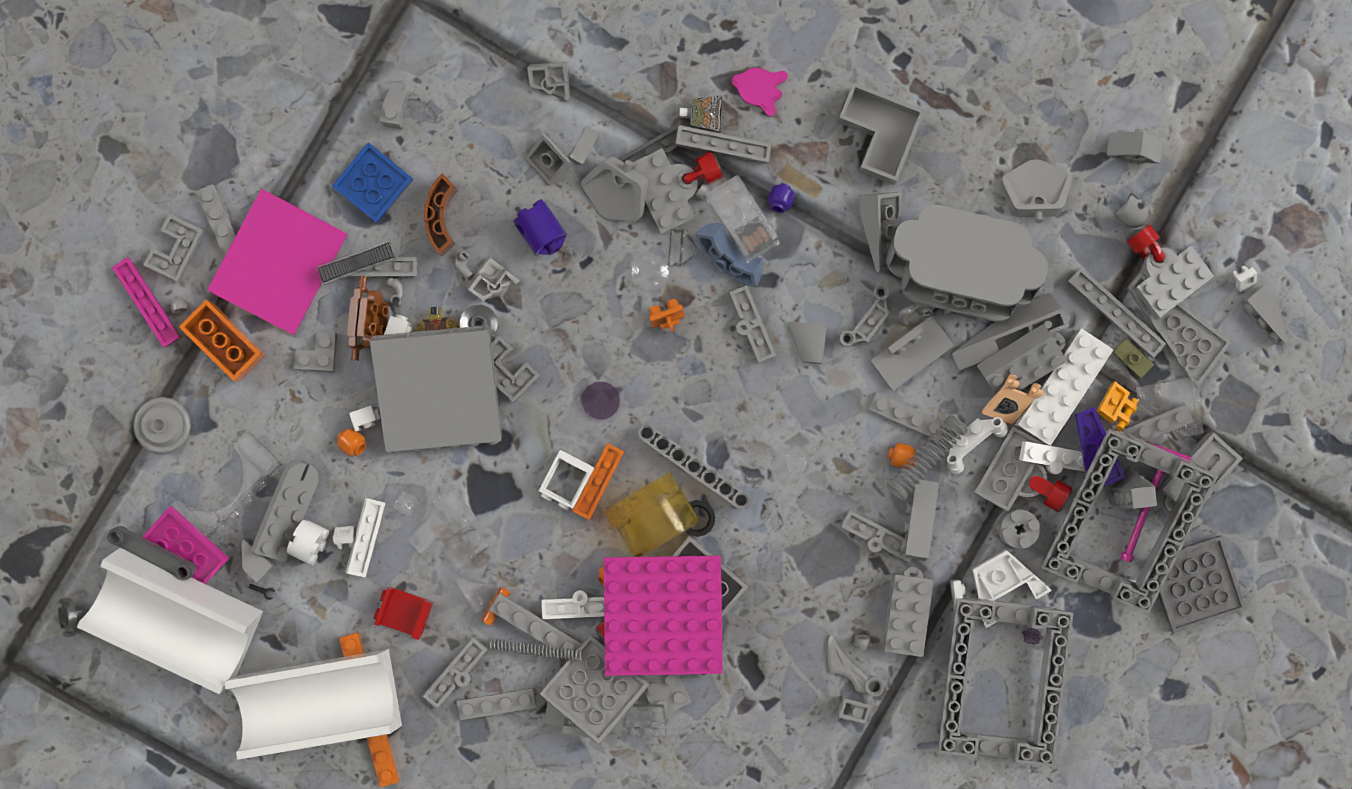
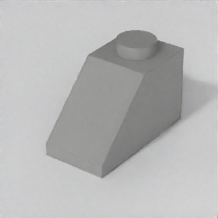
[380,88,409,129]
[241,539,277,583]

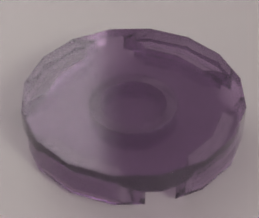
[582,382,620,420]

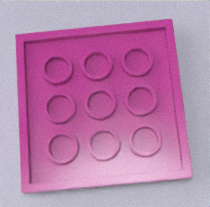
[143,505,229,584]

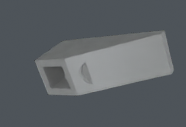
[1241,285,1288,345]

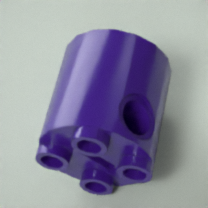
[513,199,567,256]

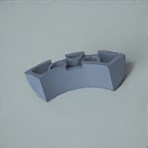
[696,223,763,287]

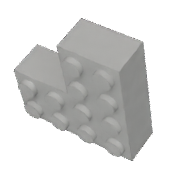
[837,82,925,185]

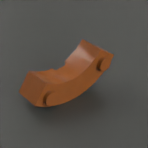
[424,173,458,257]

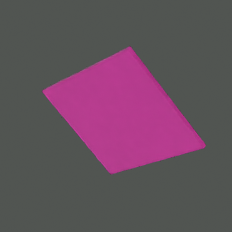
[207,189,348,335]

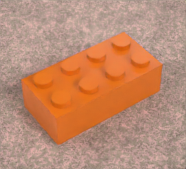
[179,300,266,382]

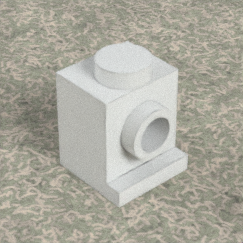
[349,406,381,432]

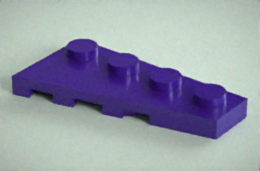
[1075,407,1126,488]

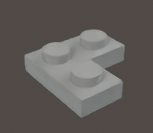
[294,332,337,371]

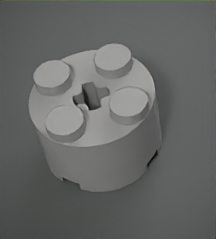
[997,509,1040,549]

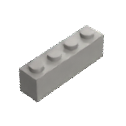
[900,479,939,561]

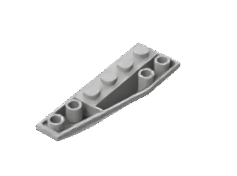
[951,293,1069,371]

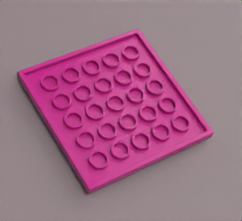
[604,555,723,676]

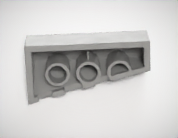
[1109,466,1157,509]

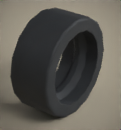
[679,500,716,537]

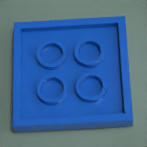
[332,142,413,223]

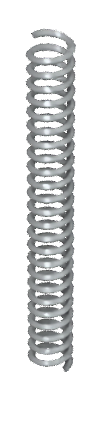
[490,638,582,661]

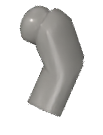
[455,251,473,280]

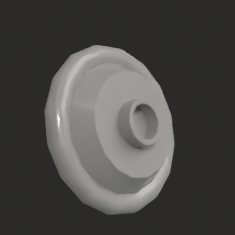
[133,397,191,454]

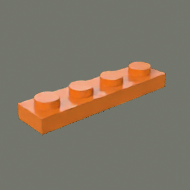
[572,443,624,520]

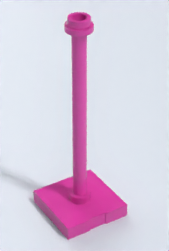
[1120,441,1191,563]

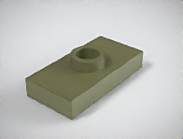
[1112,338,1154,379]

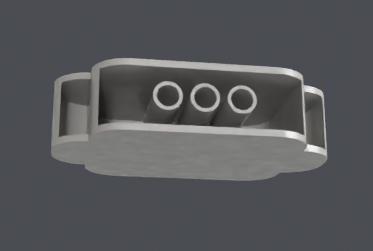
[886,205,1048,322]

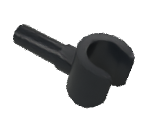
[249,584,275,600]

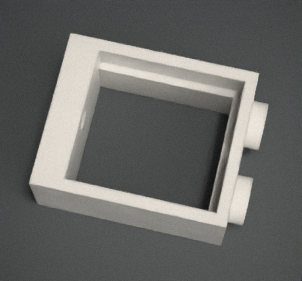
[539,450,595,510]

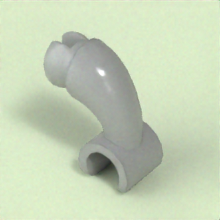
[387,277,403,307]

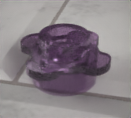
[1022,628,1043,644]

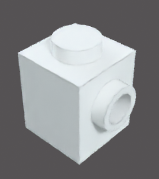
[384,314,413,335]

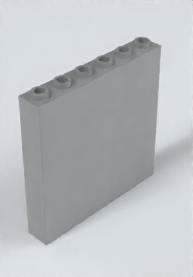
[370,325,502,454]

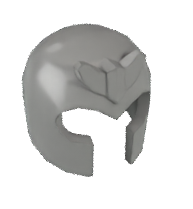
[1115,191,1154,228]

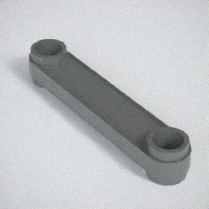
[107,526,197,580]

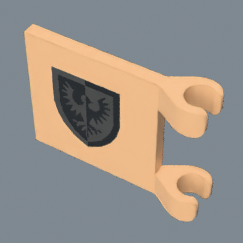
[981,374,1044,424]

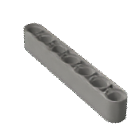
[638,425,750,509]

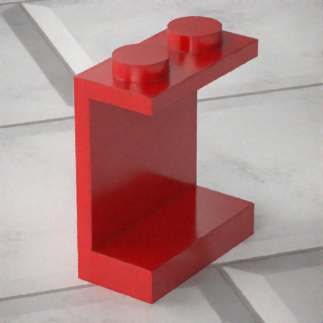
[373,587,434,640]

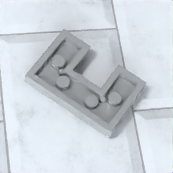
[143,214,205,282]
[491,335,540,403]

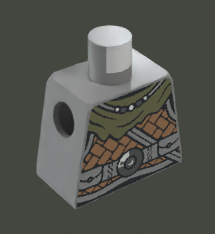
[679,95,723,133]

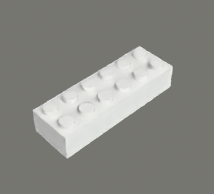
[1014,328,1113,446]

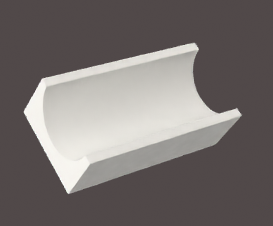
[77,548,263,694]
[224,649,402,760]

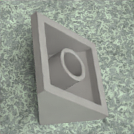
[525,134,572,186]

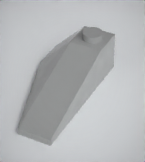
[859,192,902,272]

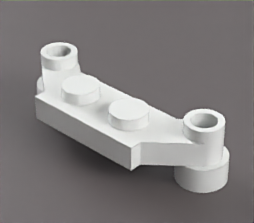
[947,417,1008,474]

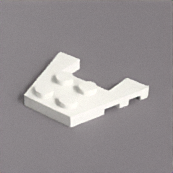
[972,549,1051,628]

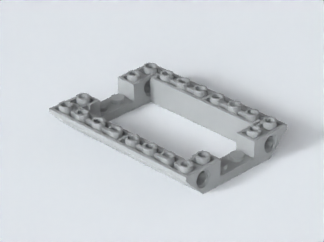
[1041,429,1218,614]
[938,598,1073,767]

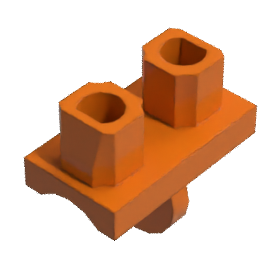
[649,299,685,332]

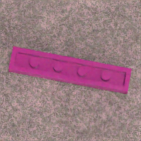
[112,257,182,348]

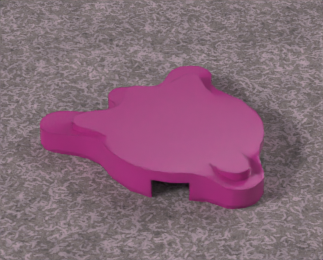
[732,68,788,117]

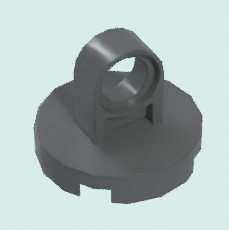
[58,597,90,637]

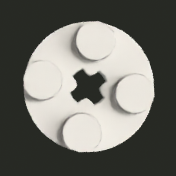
[287,519,329,565]

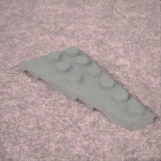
[1127,273,1232,388]

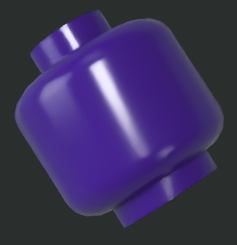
[768,183,795,213]

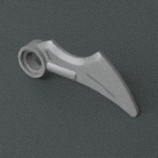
[827,635,884,697]

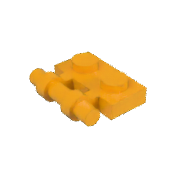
[1096,382,1138,431]

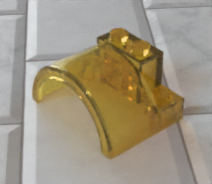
[603,472,700,557]

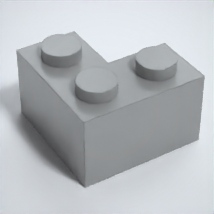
[1107,129,1163,164]

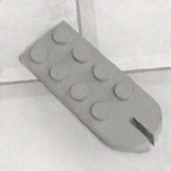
[250,459,319,562]

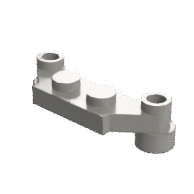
[839,285,890,347]

